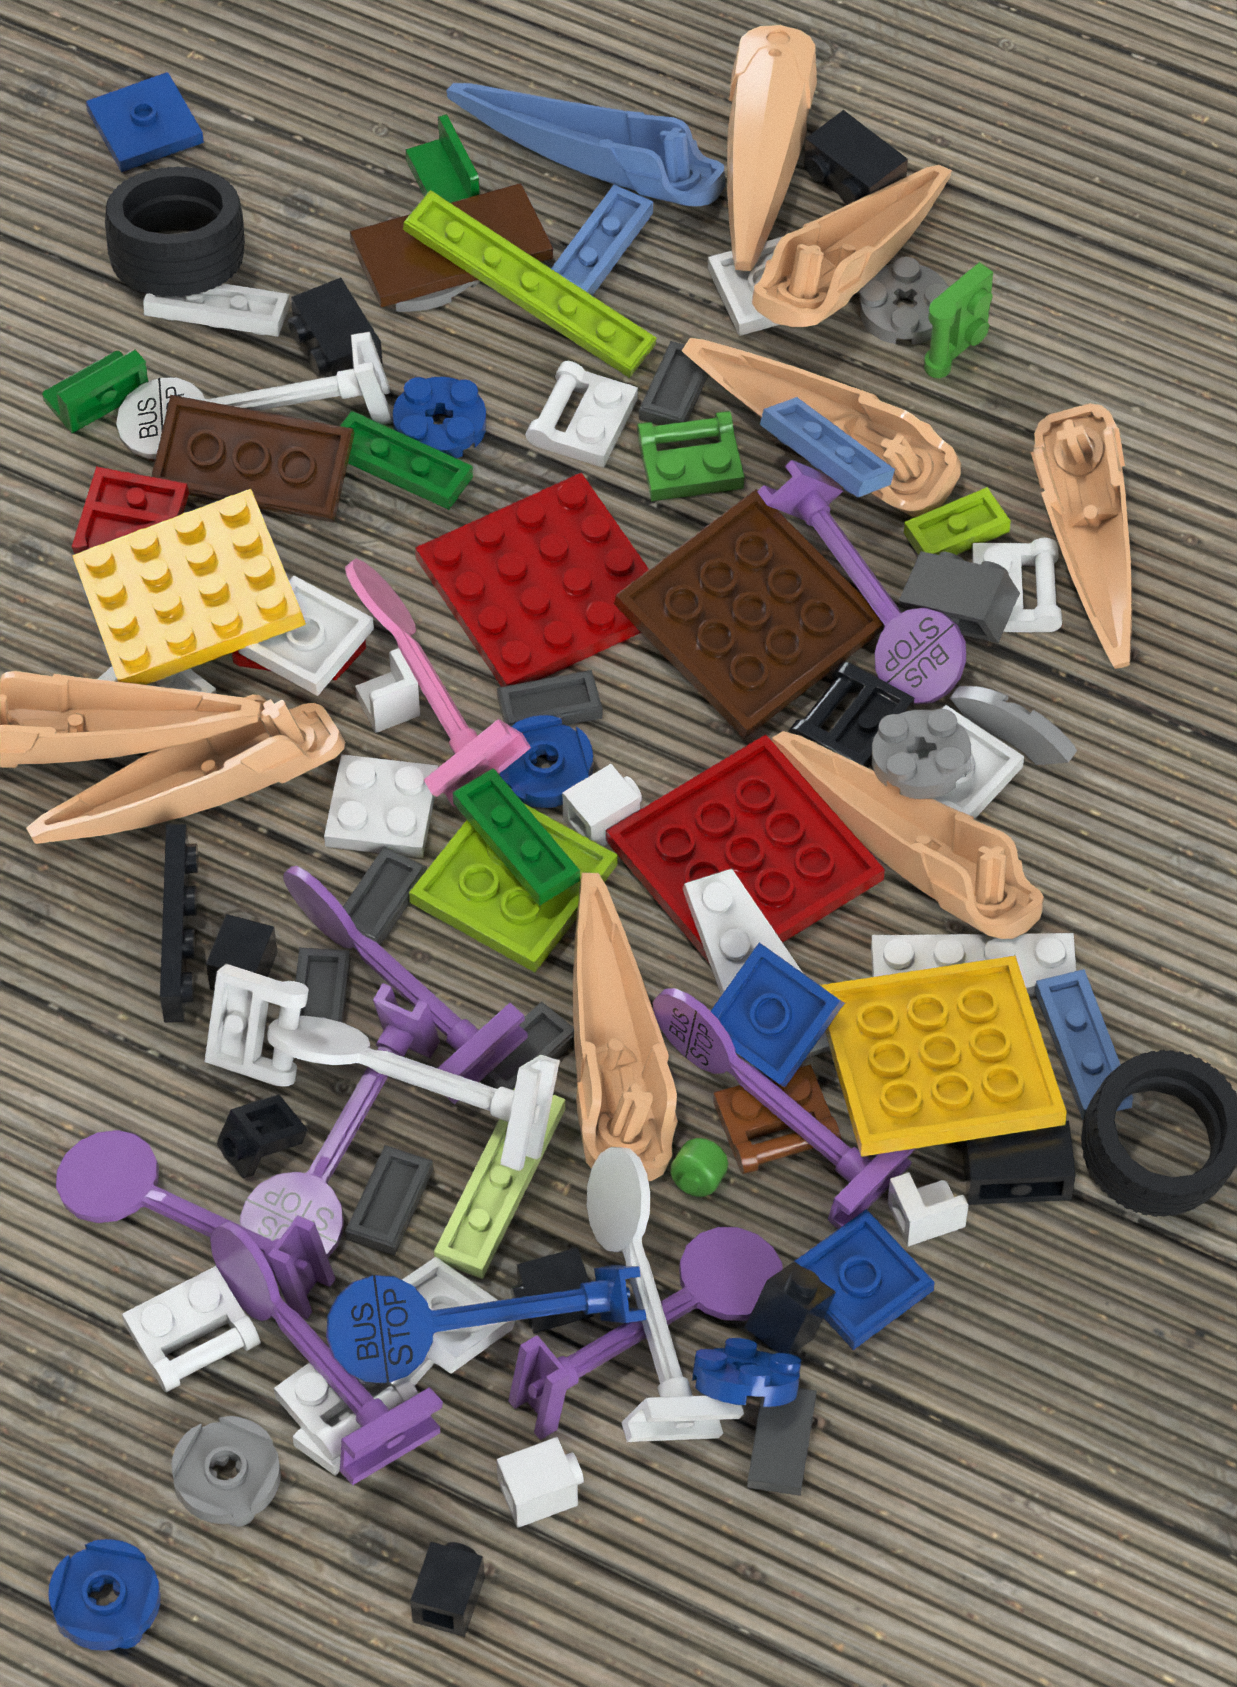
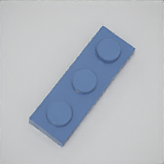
[551,184,653,296]
[760,397,895,498]
[1035,969,1133,1120]

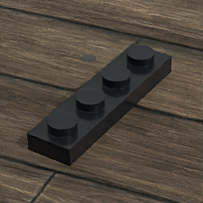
[160,824,199,1023]

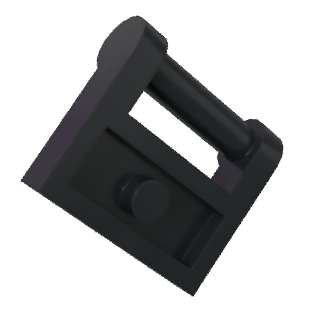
[788,662,915,768]

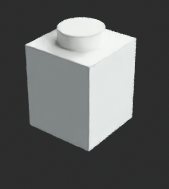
[562,764,642,846]
[497,1437,584,1528]

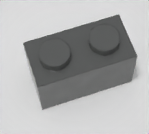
[899,551,1020,643]

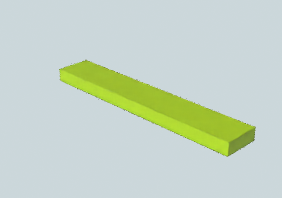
[403,190,657,378]

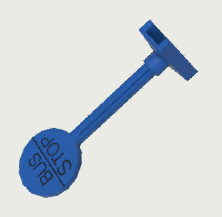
[326,1265,647,1383]

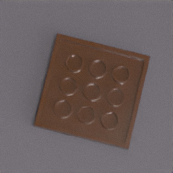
[614,489,885,739]

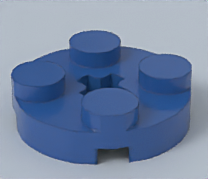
[393,377,486,459]
[499,715,593,808]
[692,1338,801,1407]
[48,1539,161,1650]

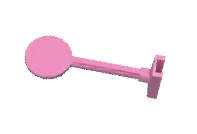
[345,558,531,808]

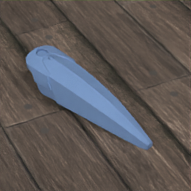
[446,83,726,206]

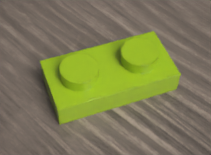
[903,487,1011,556]

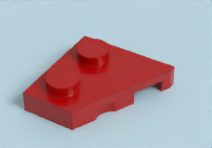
[72,466,189,555]

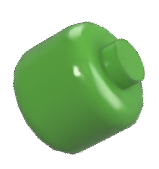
[670,1138,729,1197]

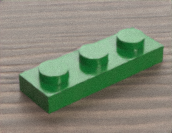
[340,411,473,510]
[452,768,580,906]

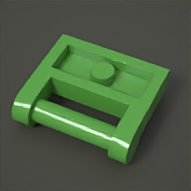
[924,262,993,378]
[637,411,744,502]

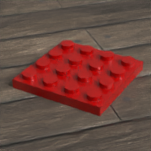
[415,472,650,687]
[606,734,885,964]

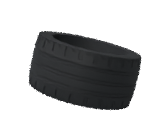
[105,166,245,297]
[1081,1050,1237,1217]

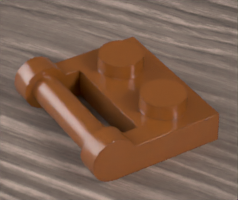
[713,1064,841,1174]

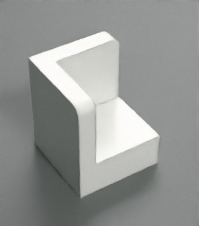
[355,648,420,733]
[887,1172,968,1247]

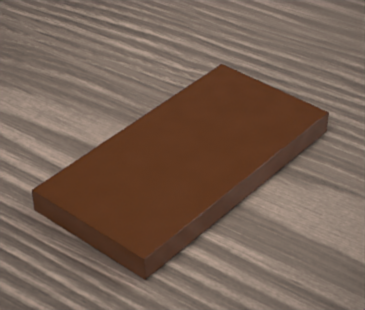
[350,183,553,308]
[151,395,355,523]

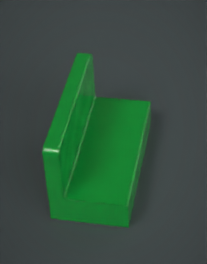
[405,114,480,203]
[42,349,148,434]

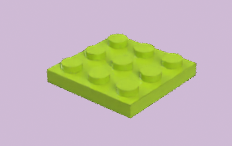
[409,804,618,973]

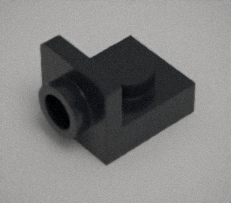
[217,1094,308,1178]

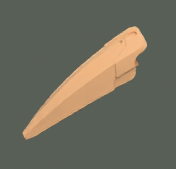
[727,25,817,271]
[752,165,952,327]
[682,338,961,517]
[1031,403,1132,669]
[0,671,261,768]
[26,694,346,844]
[772,731,1044,939]
[573,873,678,1181]

